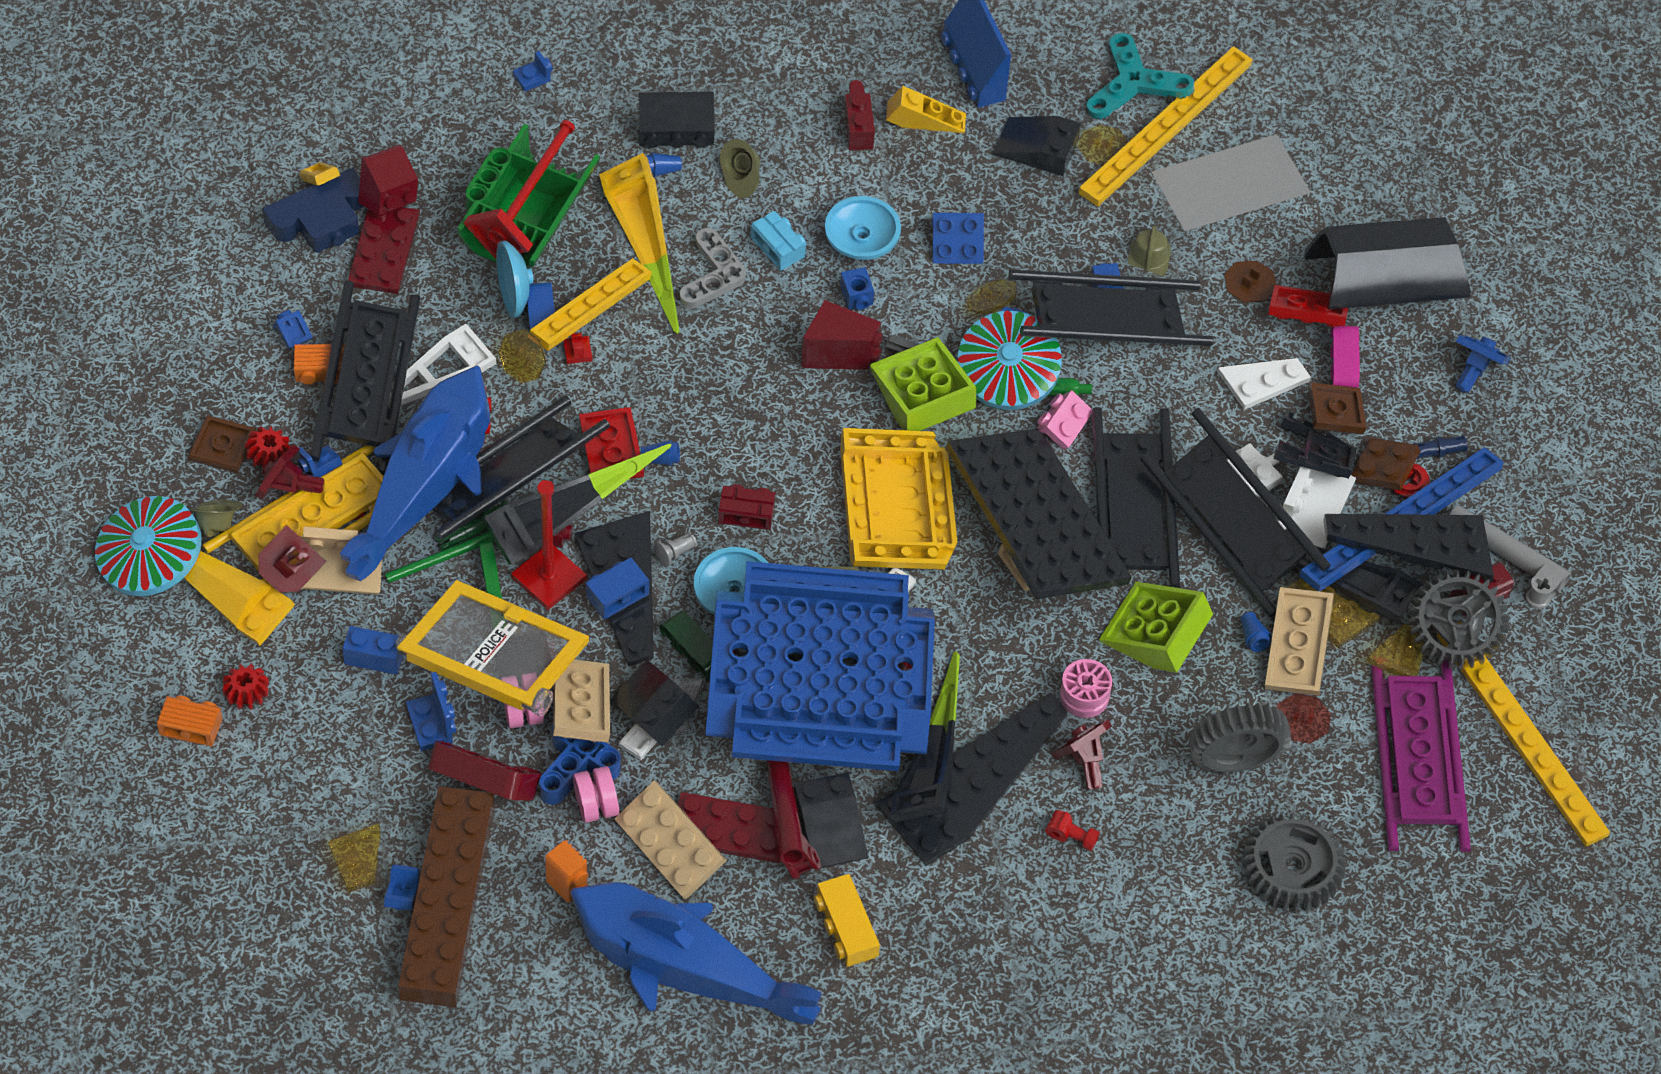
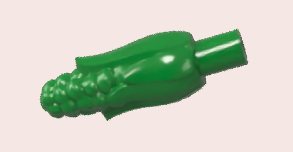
[1046,378,1092,397]

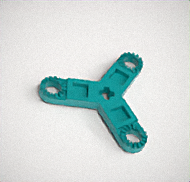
[1087,33,1195,120]

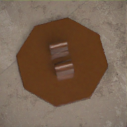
[1224,260,1276,303]

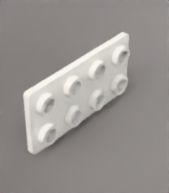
[1279,467,1356,549]

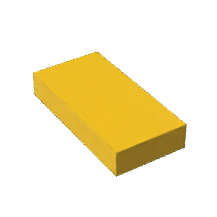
[299,162,340,186]

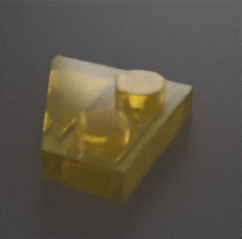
[1366,624,1423,676]
[328,823,381,893]

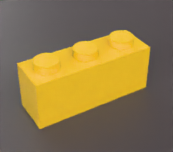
[814,874,880,967]

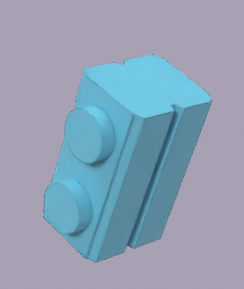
[751,211,806,271]

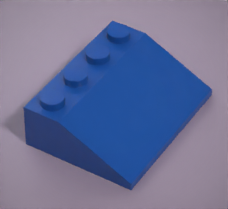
[941,0,1011,108]

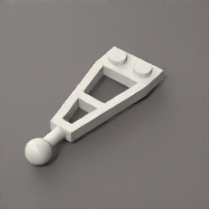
[388,324,496,406]

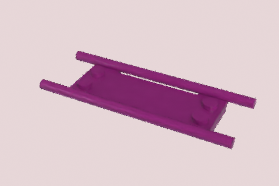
[1370,657,1471,852]

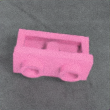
[1037,390,1092,449]

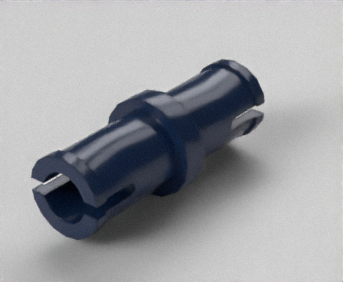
[1413,435,1468,460]

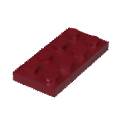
[348,207,420,294]
[678,792,781,863]

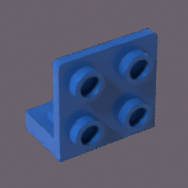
[931,213,984,264]
[406,672,456,751]

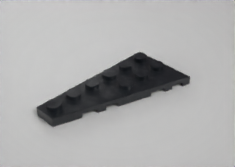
[574,511,654,666]
[1323,514,1494,583]

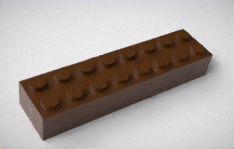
[398,786,495,1008]

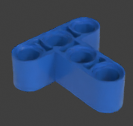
[539,725,621,805]

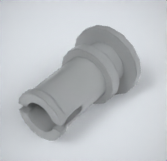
[654,532,697,567]

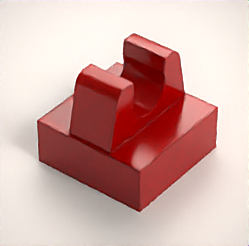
[563,333,592,364]

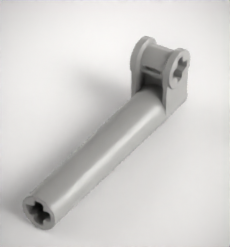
[1450,505,1571,609]

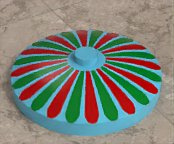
[958,311,1062,410]
[95,496,201,596]

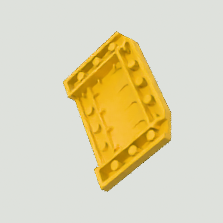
[840,428,958,570]

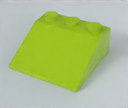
[870,337,976,431]
[1099,582,1213,673]

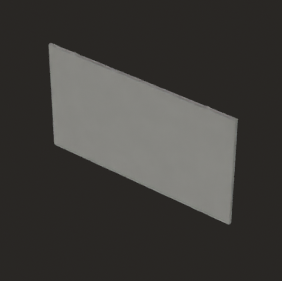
[1152,134,1311,231]

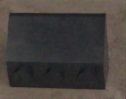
[639,91,715,148]

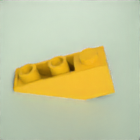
[886,86,966,133]

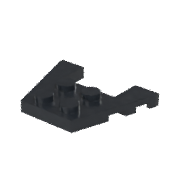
[1274,409,1356,479]

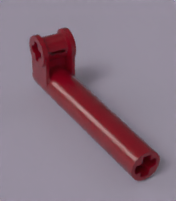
[766,760,821,879]

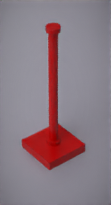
[464,120,575,259]
[511,480,587,610]

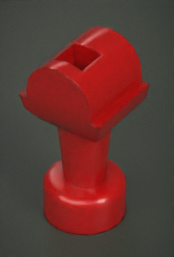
[1045,810,1100,852]

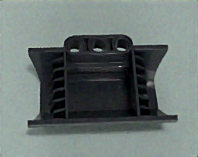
[1304,217,1471,309]

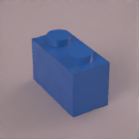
[586,558,649,620]
[343,626,404,675]

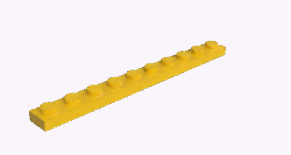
[1079,46,1253,207]
[1437,621,1610,847]

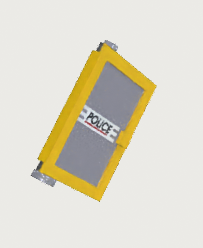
[396,580,589,716]

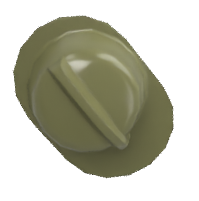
[720,139,760,199]
[1128,226,1171,276]
[190,500,243,537]

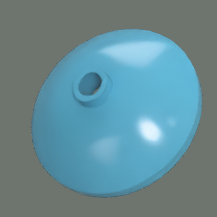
[825,196,901,260]
[496,241,533,318]
[694,547,768,615]

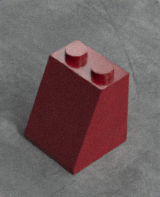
[801,300,883,370]

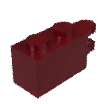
[844,79,875,150]

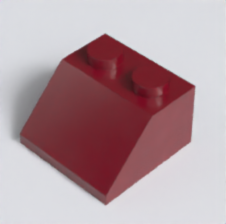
[358,145,418,215]

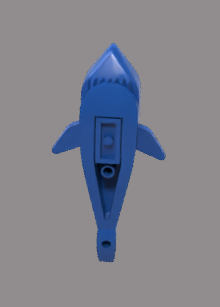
[339,365,490,581]
[571,882,822,1025]

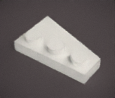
[1217,358,1311,410]

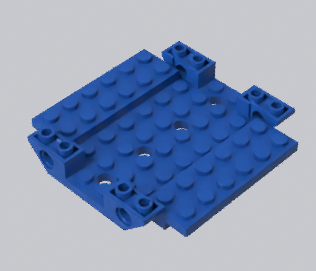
[705,561,935,771]

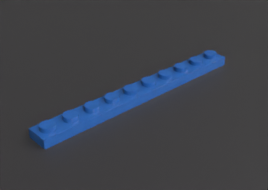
[1300,447,1504,592]

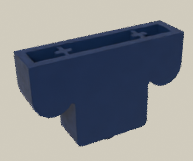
[262,168,363,253]

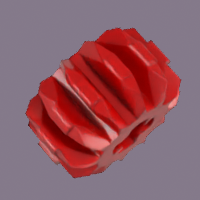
[245,425,290,470]
[222,663,269,710]

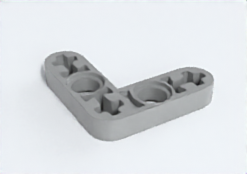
[680,228,746,308]

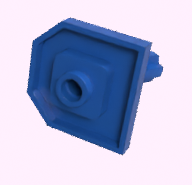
[1456,335,1511,393]

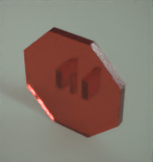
[1277,693,1331,744]

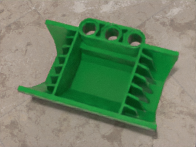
[457,124,600,269]

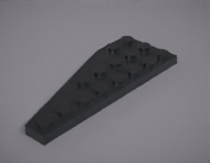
[876,693,1068,866]

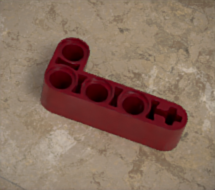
[428,740,541,801]

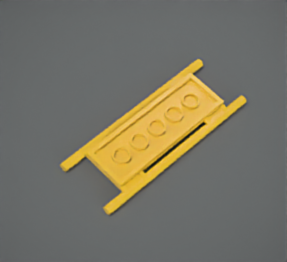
[202,445,384,586]

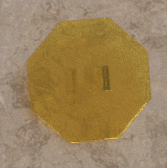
[1077,124,1128,166]
[967,279,1017,314]
[499,329,547,383]

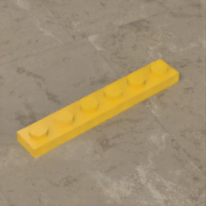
[529,258,652,351]

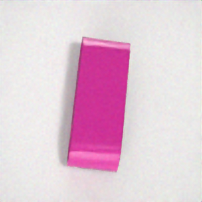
[1330,326,1360,388]

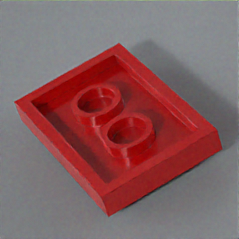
[1268,285,1349,327]
[579,407,644,479]

